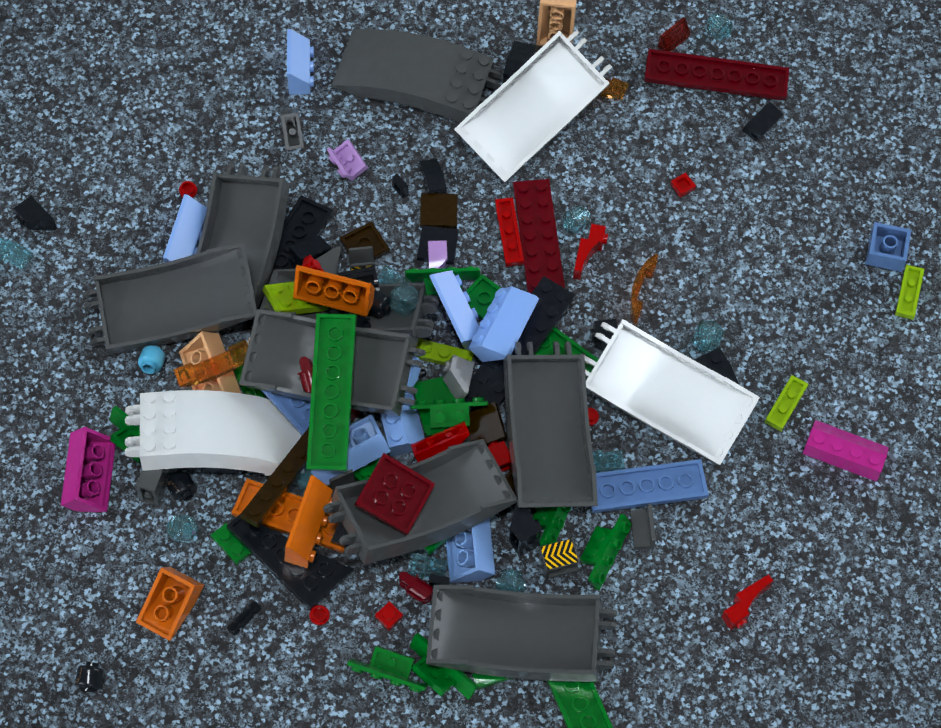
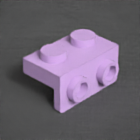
[327,139,368,181]

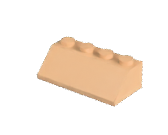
[536,0,577,46]
[179,331,241,393]

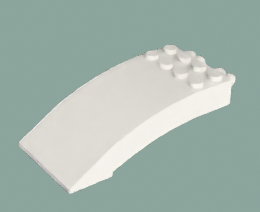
[454,30,612,182]
[584,319,760,465]
[125,390,304,476]

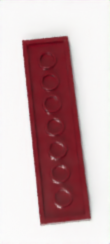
[644,49,790,101]
[513,179,568,310]

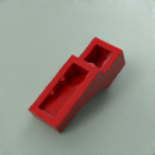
[573,223,608,280]
[721,574,774,630]

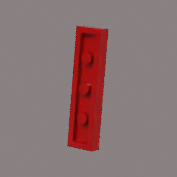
[495,197,524,267]

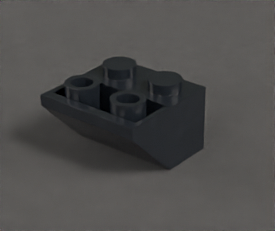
[509,502,542,557]

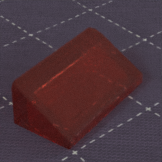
[658,17,691,52]

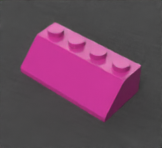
[802,420,889,482]
[61,427,115,513]

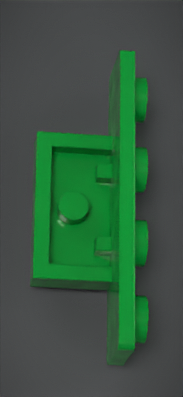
[405,266,480,298]
[410,397,488,428]
[109,406,141,463]
[533,507,571,546]
[580,514,631,590]
[410,633,478,700]
[347,646,428,693]

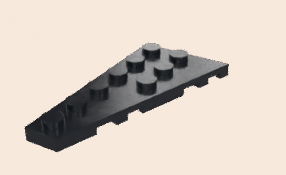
[227,515,354,611]

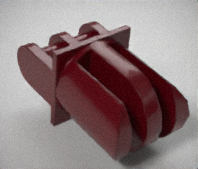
[297,357,313,393]
[399,572,433,604]

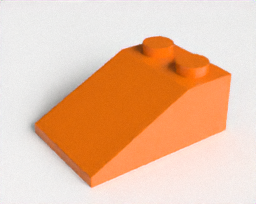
[136,567,204,641]

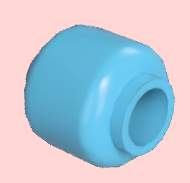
[138,345,166,374]

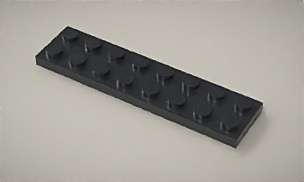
[244,195,334,326]
[465,276,576,409]

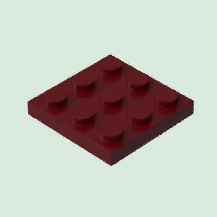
[354,453,435,536]

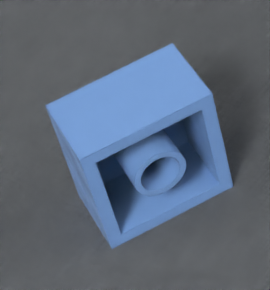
[865,222,911,272]

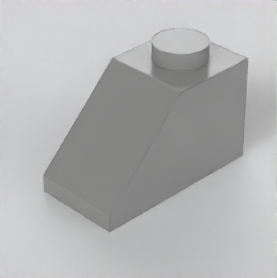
[442,355,474,398]

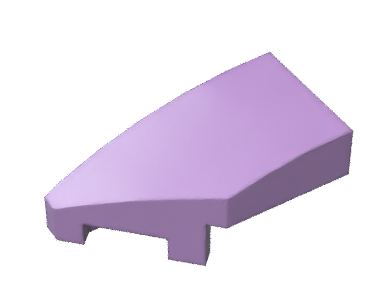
[428,240,447,269]

